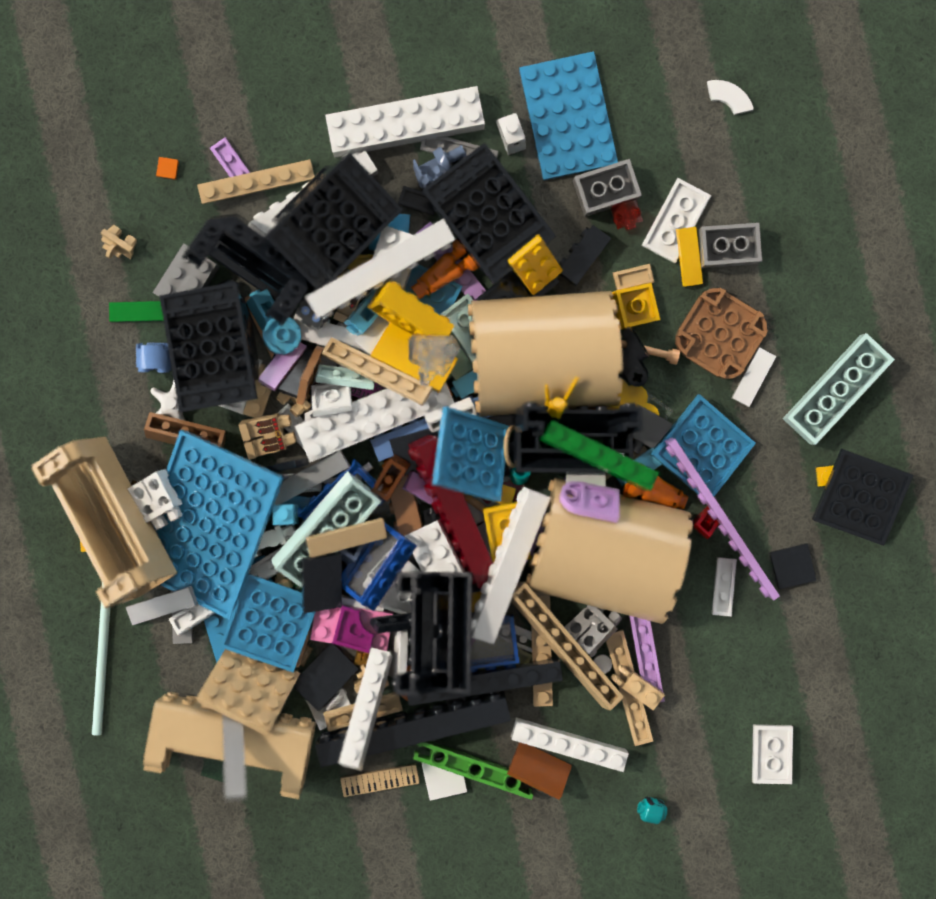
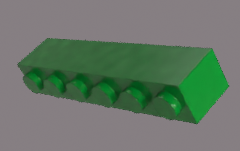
[541,421,659,491]

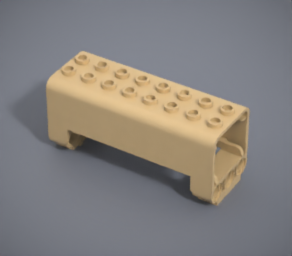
[32,437,178,609]
[143,692,316,799]

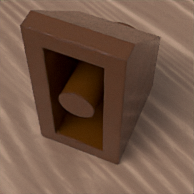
[371,454,411,501]

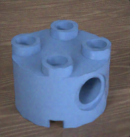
[136,343,172,373]

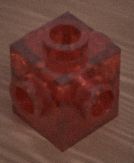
[610,199,643,231]

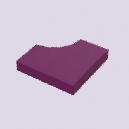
[332,605,375,653]

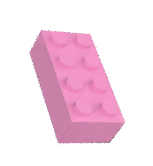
[310,606,394,651]

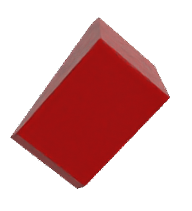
[692,506,719,539]

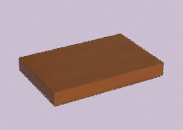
[507,742,572,800]

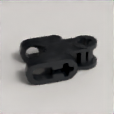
[618,326,649,387]

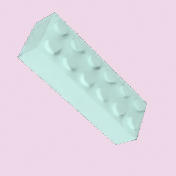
[782,333,895,445]
[272,471,381,588]

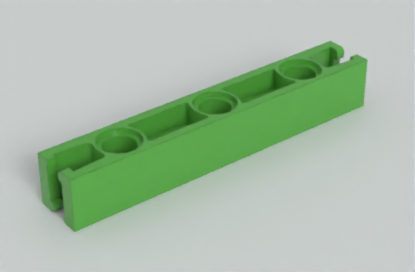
[413,741,533,800]

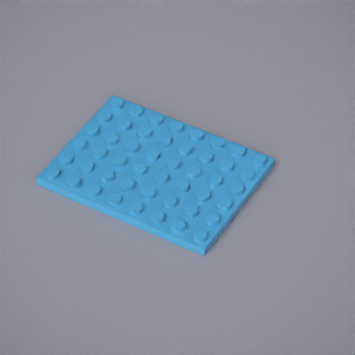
[151,430,284,620]

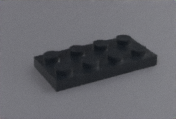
[476,270,559,300]

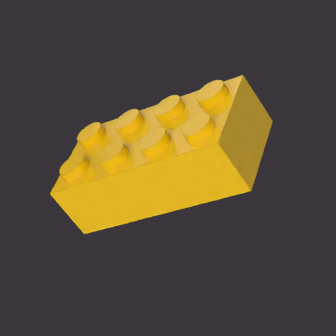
[367,282,455,347]

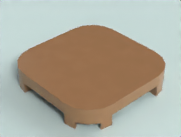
[675,288,768,379]

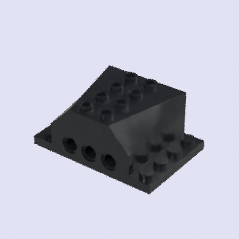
[422,142,556,285]
[264,152,403,290]
[159,282,259,412]

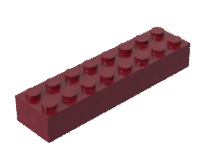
[408,435,493,589]

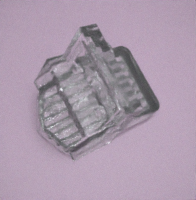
[408,335,461,387]

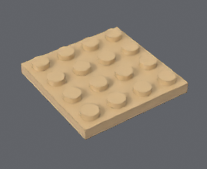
[196,649,300,736]

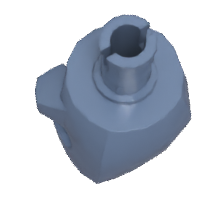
[413,145,467,188]

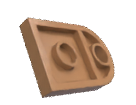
[296,345,324,405]

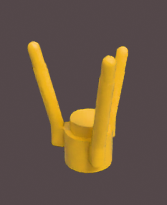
[544,377,579,419]

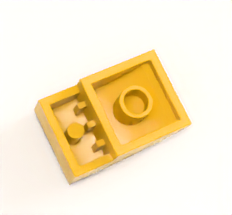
[610,283,660,330]

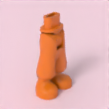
[411,239,478,299]
[623,463,688,509]

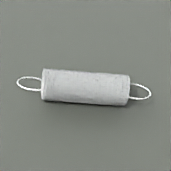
[322,690,345,714]

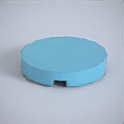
[262,317,301,355]

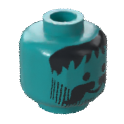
[637,796,667,824]

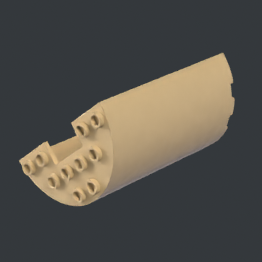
[468,291,622,417]
[525,477,692,624]

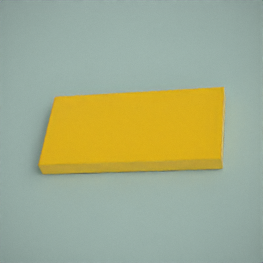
[371,323,458,393]

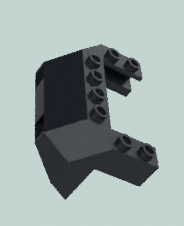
[182,214,310,326]
[514,402,643,472]
[393,571,472,696]

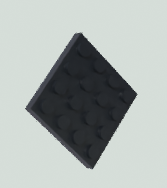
[812,448,914,546]

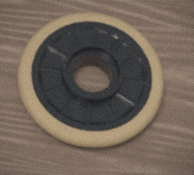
[504,426,515,468]

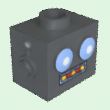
[295,294,334,329]

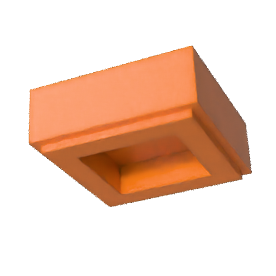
[156,157,179,180]

